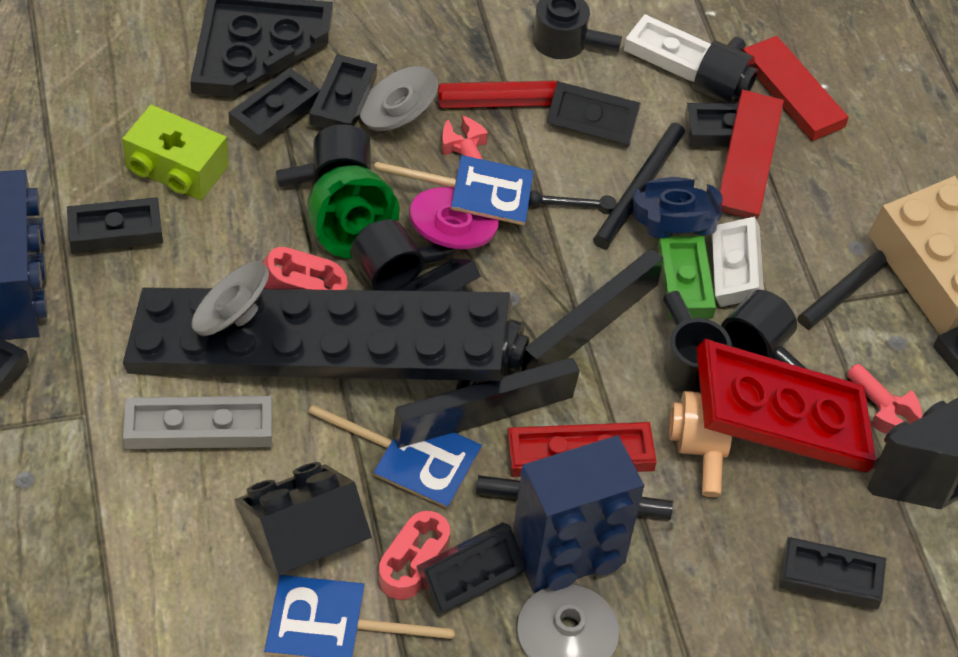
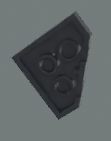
[190,0,333,97]

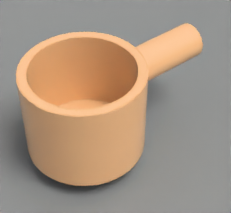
[669,391,732,497]

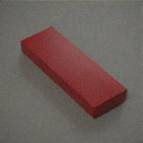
[743,35,849,141]
[719,89,784,220]
[507,422,657,477]

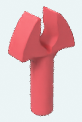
[442,116,488,160]
[847,364,923,434]

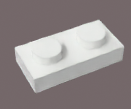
[624,14,711,82]
[712,216,764,307]

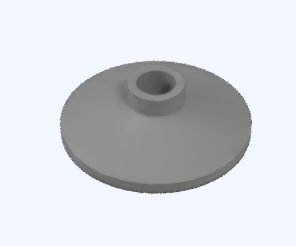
[360,66,438,131]
[192,261,269,336]
[517,584,619,657]

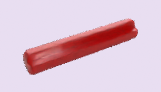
[437,80,558,108]

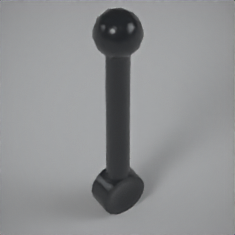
[528,190,617,214]

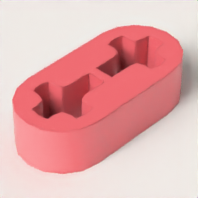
[262,247,348,290]
[379,511,450,600]

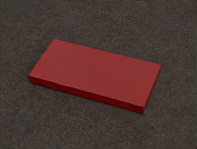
[696,339,876,473]

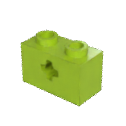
[122,104,229,201]

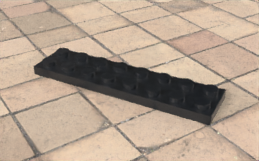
[123,287,512,381]

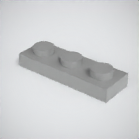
[123,396,272,449]

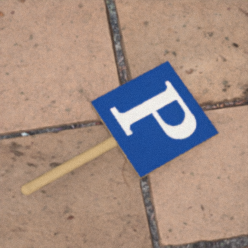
[373,155,533,226]
[309,405,482,509]
[264,575,455,657]

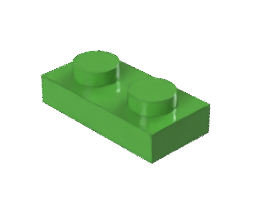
[657,236,716,319]

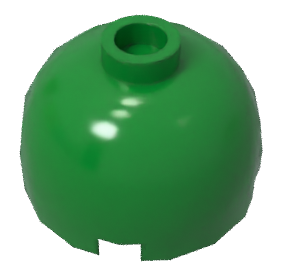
[306,165,400,259]

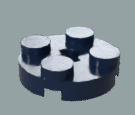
[633,177,723,238]

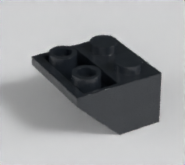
[867,398,958,510]
[235,462,372,575]

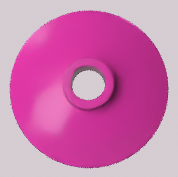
[409,187,499,249]

